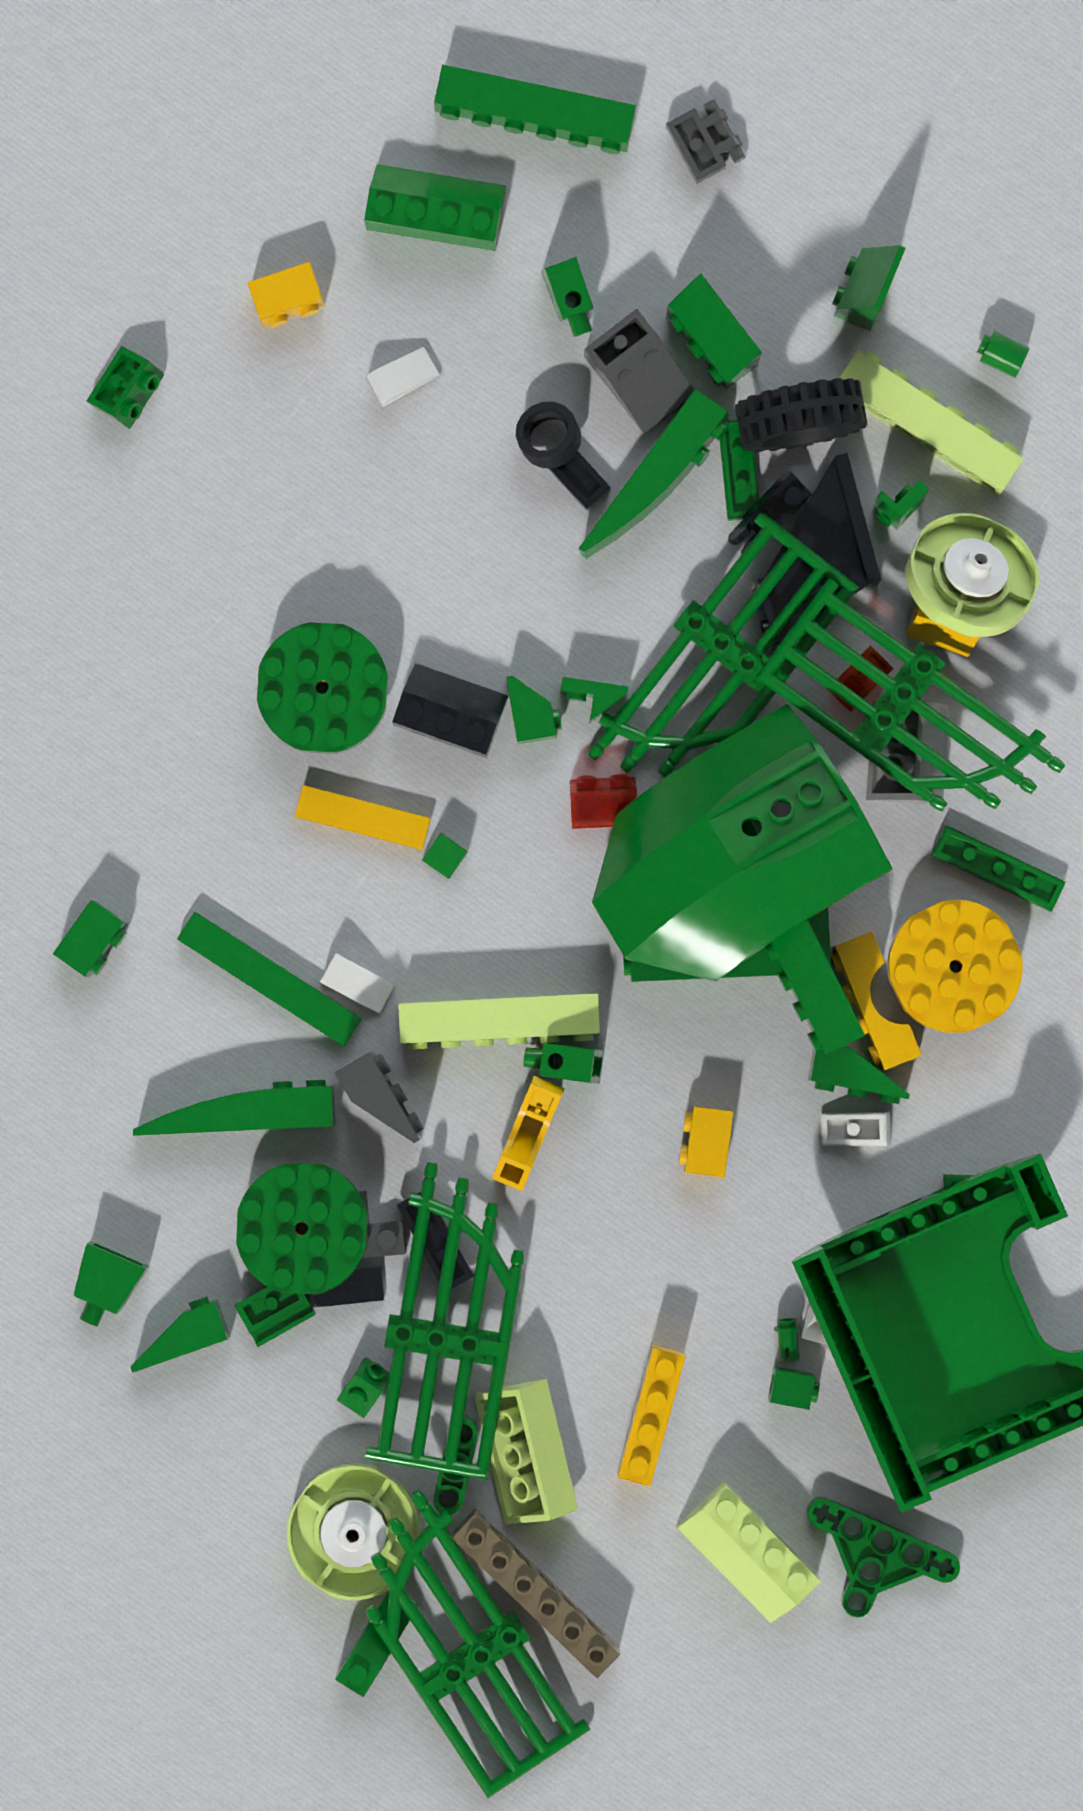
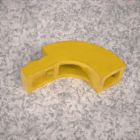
[492,1076,565,1191]

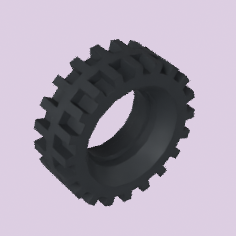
[735,378,868,452]

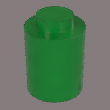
[977,331,1030,378]

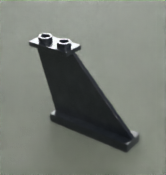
[752,453,882,646]

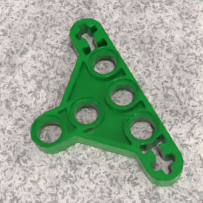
[807,1497,960,1618]

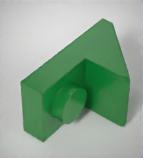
[560,677,628,724]

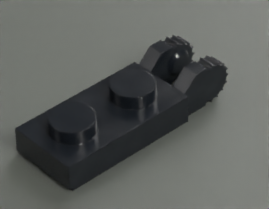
[728,470,812,554]

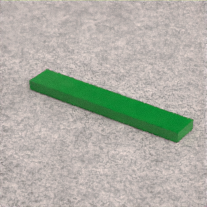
[177,912,362,1046]

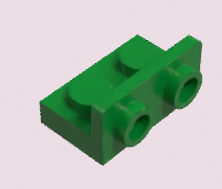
[86,346,164,429]
[873,480,929,530]

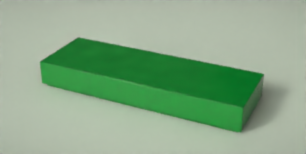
[719,420,759,521]

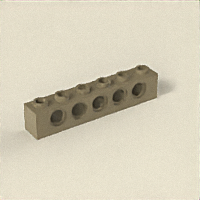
[452,1508,620,1679]

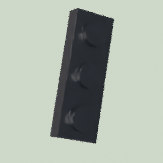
[397,1191,474,1288]

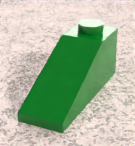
[130,1296,230,1373]
[335,1590,419,1697]

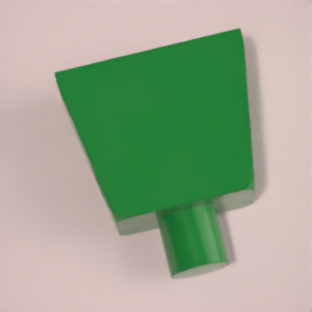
[541,257,593,337]
[523,1043,604,1083]
[74,1241,149,1326]

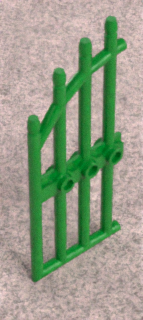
[588,511,859,778]
[755,578,1065,812]
[365,1162,524,1480]
[365,1490,591,1798]

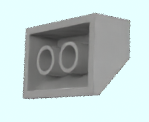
[866,700,950,804]

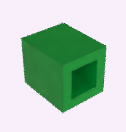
[768,1366,820,1410]

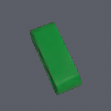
[434,1415,478,1515]

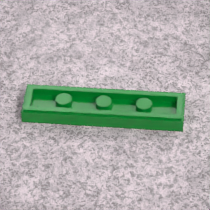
[931,825,1066,912]

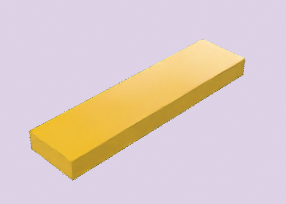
[294,785,431,851]

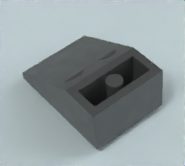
[584,309,694,434]
[335,1052,424,1143]

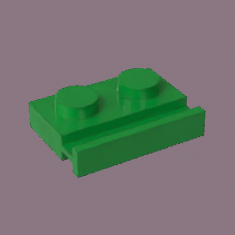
[234,1286,316,1347]

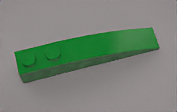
[578,389,730,559]
[133,1080,335,1136]

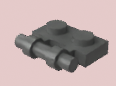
[666,99,746,184]

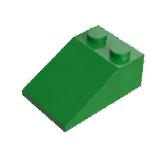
[832,245,906,331]

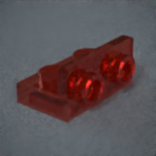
[570,774,637,829]

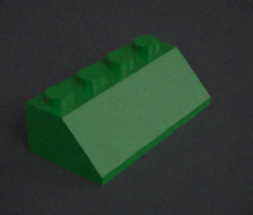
[364,164,506,251]

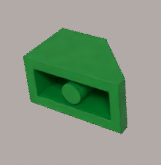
[506,676,562,745]

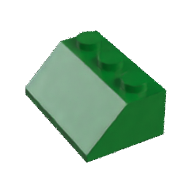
[666,274,762,390]

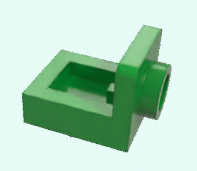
[337,1357,390,1418]

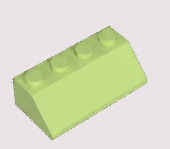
[474,1379,578,1524]
[677,1480,821,1623]

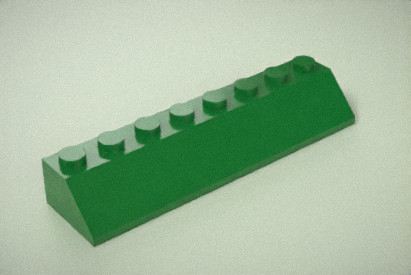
[742,819,865,1055]

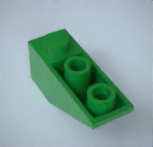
[808,1046,910,1104]

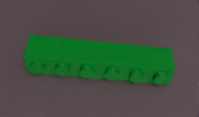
[434,64,636,154]

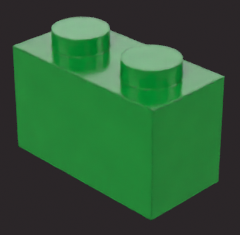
[53,900,128,977]

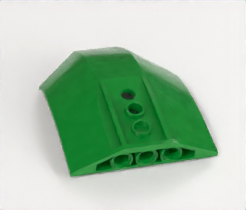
[592,704,892,982]

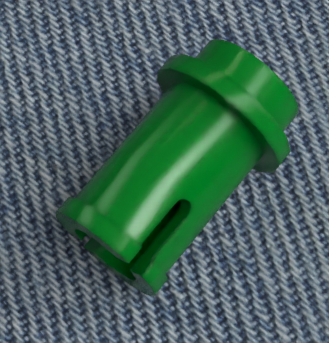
[774,1318,801,1361]

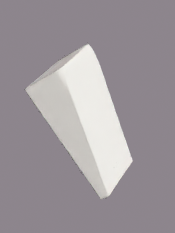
[366,347,440,408]
[320,953,395,1014]
[821,1112,891,1146]

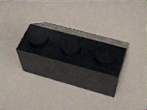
[392,663,509,758]

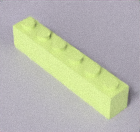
[839,350,1024,497]
[398,994,600,1050]

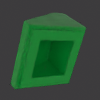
[422,833,468,879]

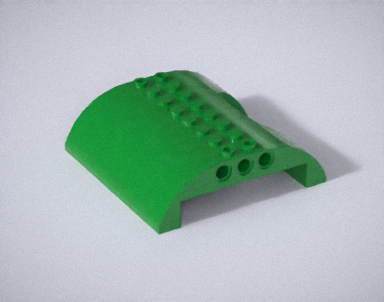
[791,1154,1083,1513]

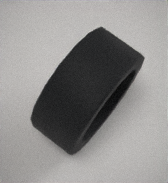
[515,402,581,468]

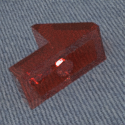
[827,645,894,712]

